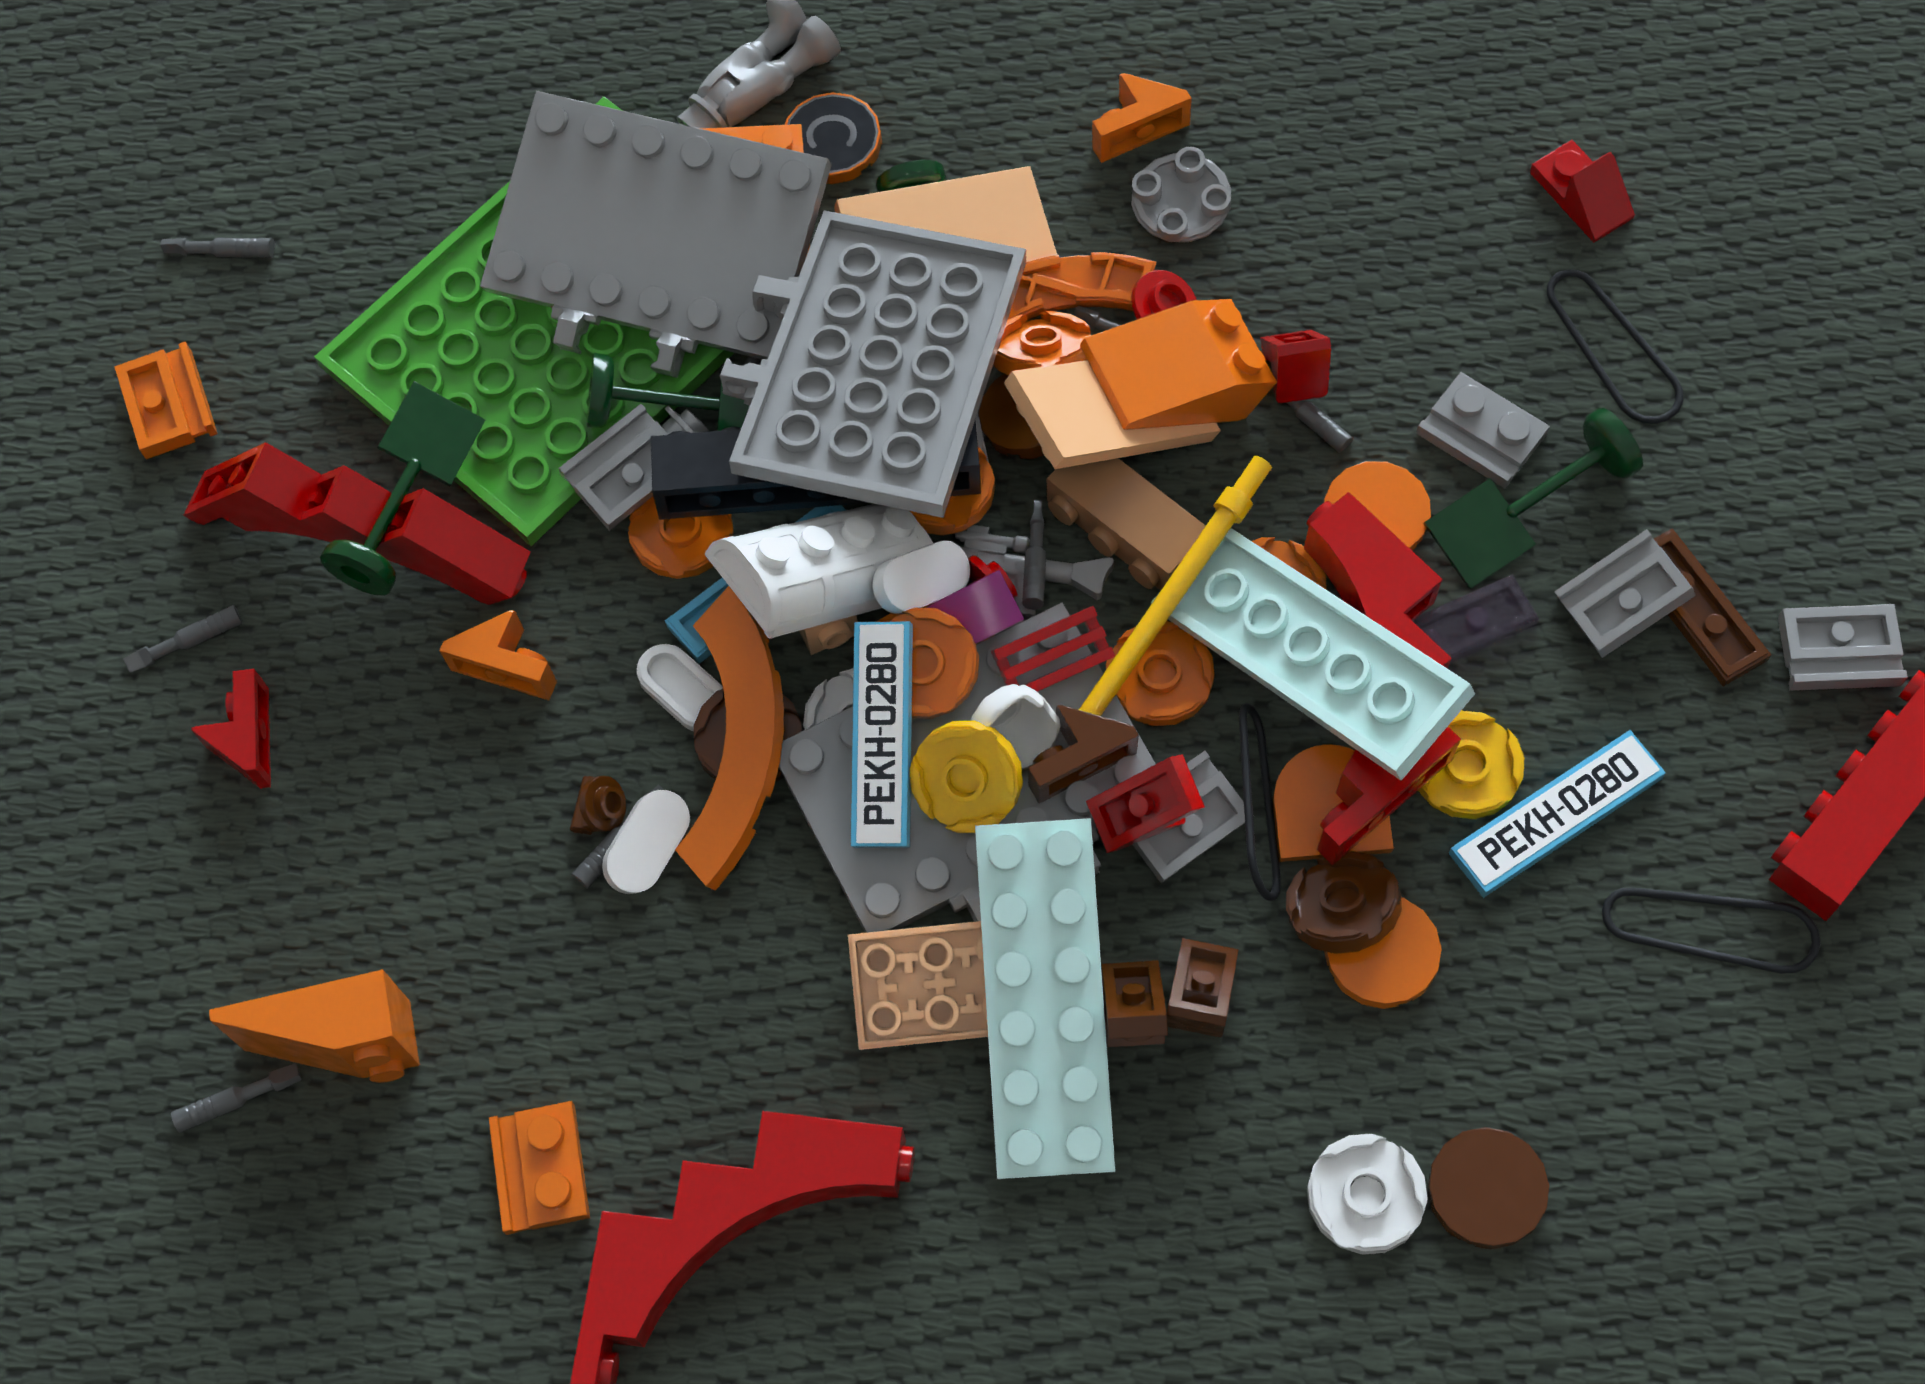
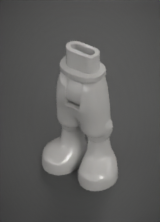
[677,0,841,129]

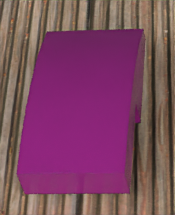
[926,570,1024,645]

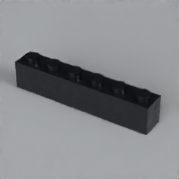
[651,421,981,520]

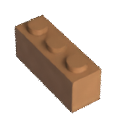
[1046,458,1206,590]

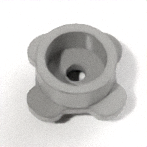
[661,405,709,434]

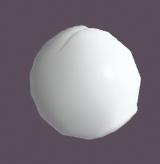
[971,684,1061,770]

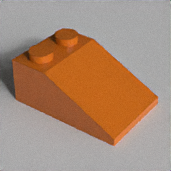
[1080,299,1277,430]
[209,969,420,1083]

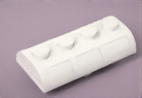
[704,504,933,638]

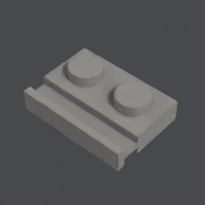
[1416,372,1550,489]
[559,404,668,531]
[1554,529,1696,658]
[1778,604,1908,691]
[1132,750,1254,883]

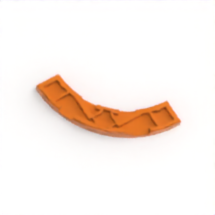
[1008,252,1157,320]
[675,586,784,890]

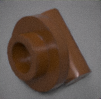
[570,776,626,835]

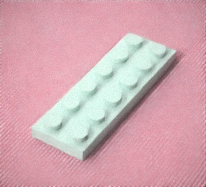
[1151,528,1475,780]
[975,818,1115,1179]

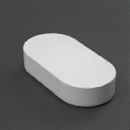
[872,541,970,614]
[637,644,723,731]
[602,790,690,894]

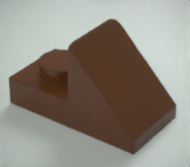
[1028,705,1139,804]
[1167,938,1239,1038]
[1101,960,1168,1047]

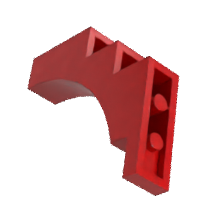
[183,442,531,605]
[1304,492,1461,866]
[570,1111,915,1384]

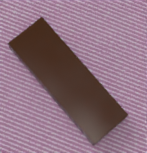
[1654,528,1771,687]

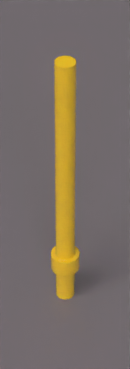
[1079,456,1272,716]

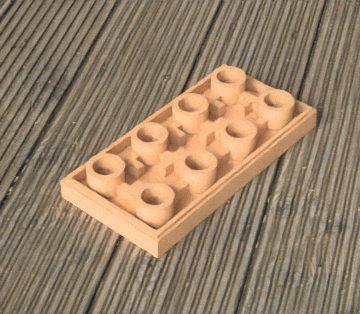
[834,166,1057,262]
[1004,360,1221,469]
[848,921,988,1050]

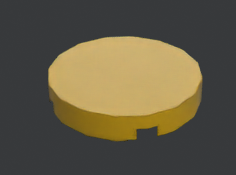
[1418,710,1525,819]
[909,721,1023,833]

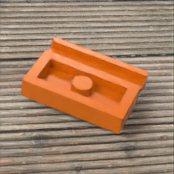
[114,341,218,460]
[489,1101,590,1235]

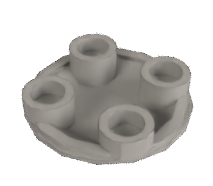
[1131,147,1231,242]

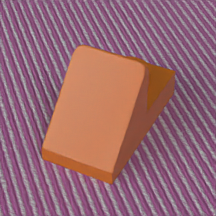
[1092,73,1192,163]
[439,610,557,701]

